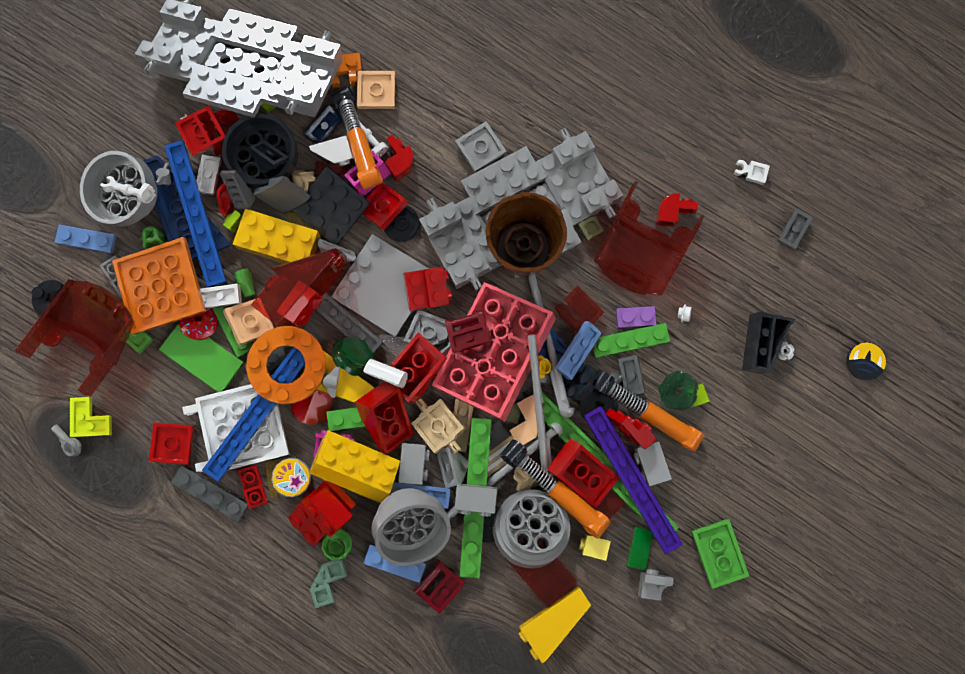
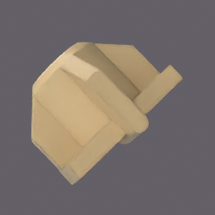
[292,170,315,192]
[513,466,539,492]

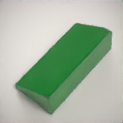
[626,527,653,570]

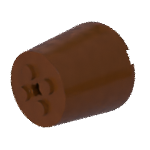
[486,192,567,277]

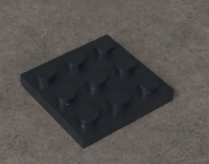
[293,166,371,246]

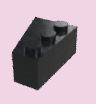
[742,312,795,374]

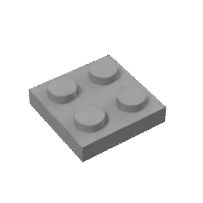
[455,122,507,173]

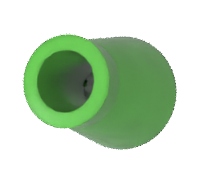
[234,268,255,298]

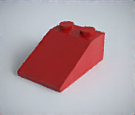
[390,332,447,403]
[355,381,414,455]
[546,438,619,509]

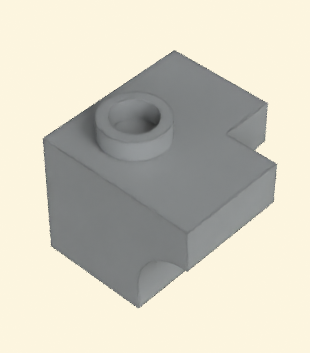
[638,569,674,601]

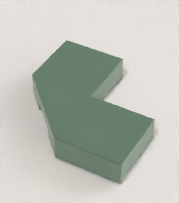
[310,559,348,609]

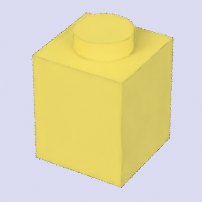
[579,534,611,561]

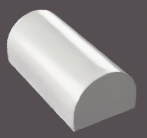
[363,359,408,388]

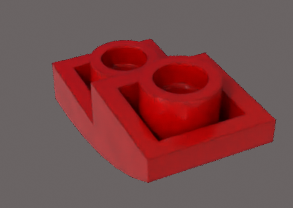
[237,463,268,509]

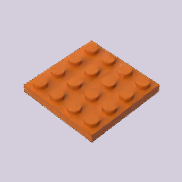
[112,237,206,335]

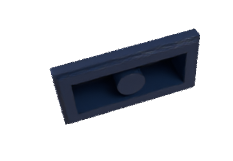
[303,105,343,144]

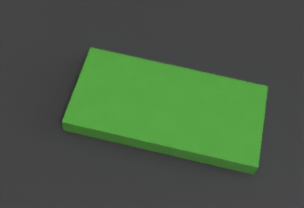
[159,323,244,392]

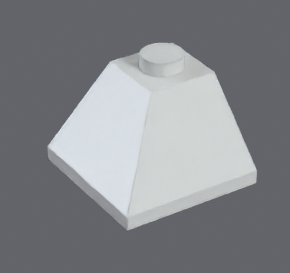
[309,136,353,166]

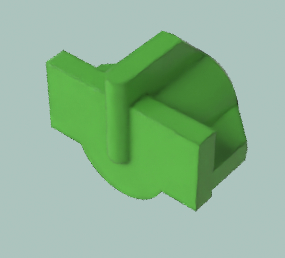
[140,226,166,249]

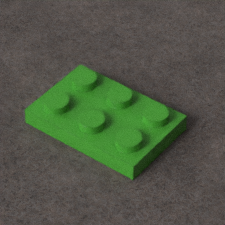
[691,519,749,589]

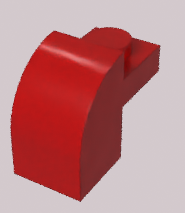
[385,134,414,182]
[656,193,698,227]

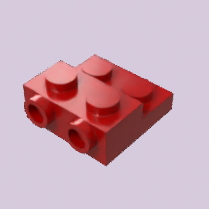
[403,267,452,311]
[605,409,656,450]

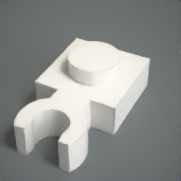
[733,160,770,185]

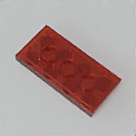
[495,536,577,608]

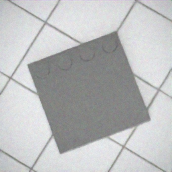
[331,234,429,338]

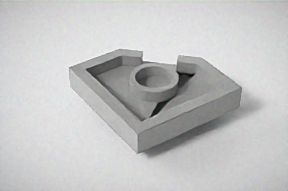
[403,310,448,346]

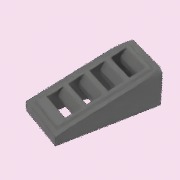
[220,170,256,209]

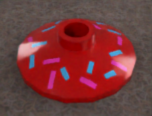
[179,308,218,340]

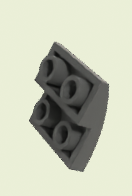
[253,176,310,213]

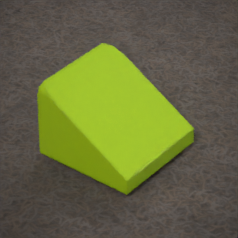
[685,383,709,408]

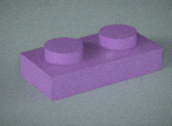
[616,306,656,328]

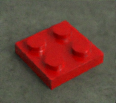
[362,183,409,231]
[149,422,194,465]

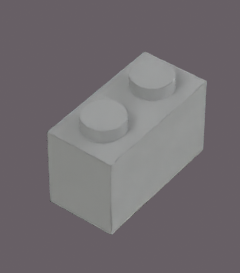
[633,442,672,486]
[398,443,430,485]
[454,483,498,516]

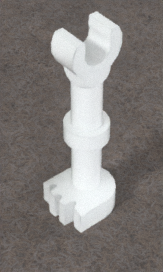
[357,115,388,158]
[101,176,156,203]

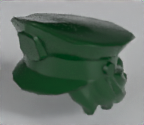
[331,336,373,376]

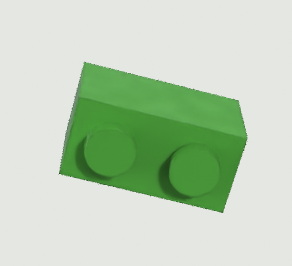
[327,407,366,432]

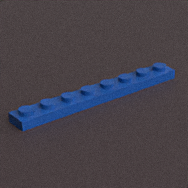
[165,140,227,288]
[202,347,305,482]

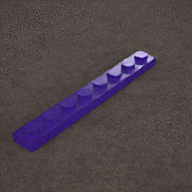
[583,406,683,554]

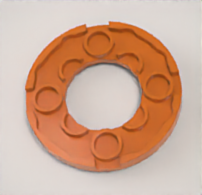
[246,326,326,405]

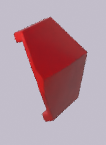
[217,179,235,218]
[290,390,336,425]

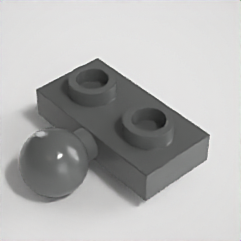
[609,355,646,395]

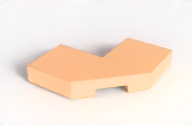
[510,394,538,445]

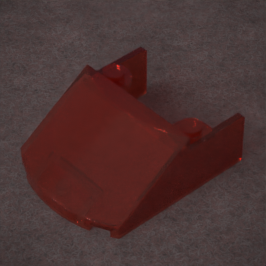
[594,181,704,296]
[251,248,347,327]
[15,279,135,397]

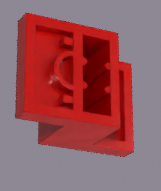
[175,105,240,157]
[288,480,356,547]

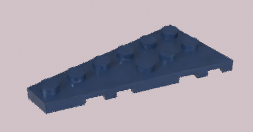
[143,155,232,261]

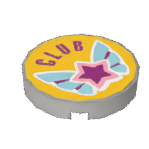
[272,458,311,497]

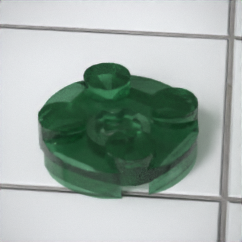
[658,371,699,410]

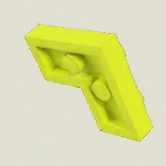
[70,397,112,437]

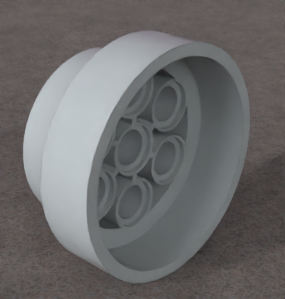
[80,151,157,227]
[371,488,451,566]
[493,490,570,568]

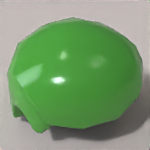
[321,529,352,561]

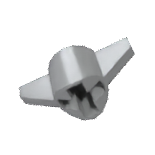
[156,163,171,185]
[323,366,340,398]

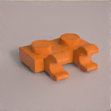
[331,53,362,88]

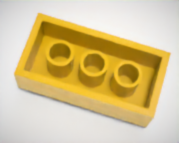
[233,209,321,271]
[309,430,400,503]

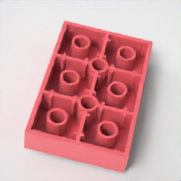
[432,282,556,422]

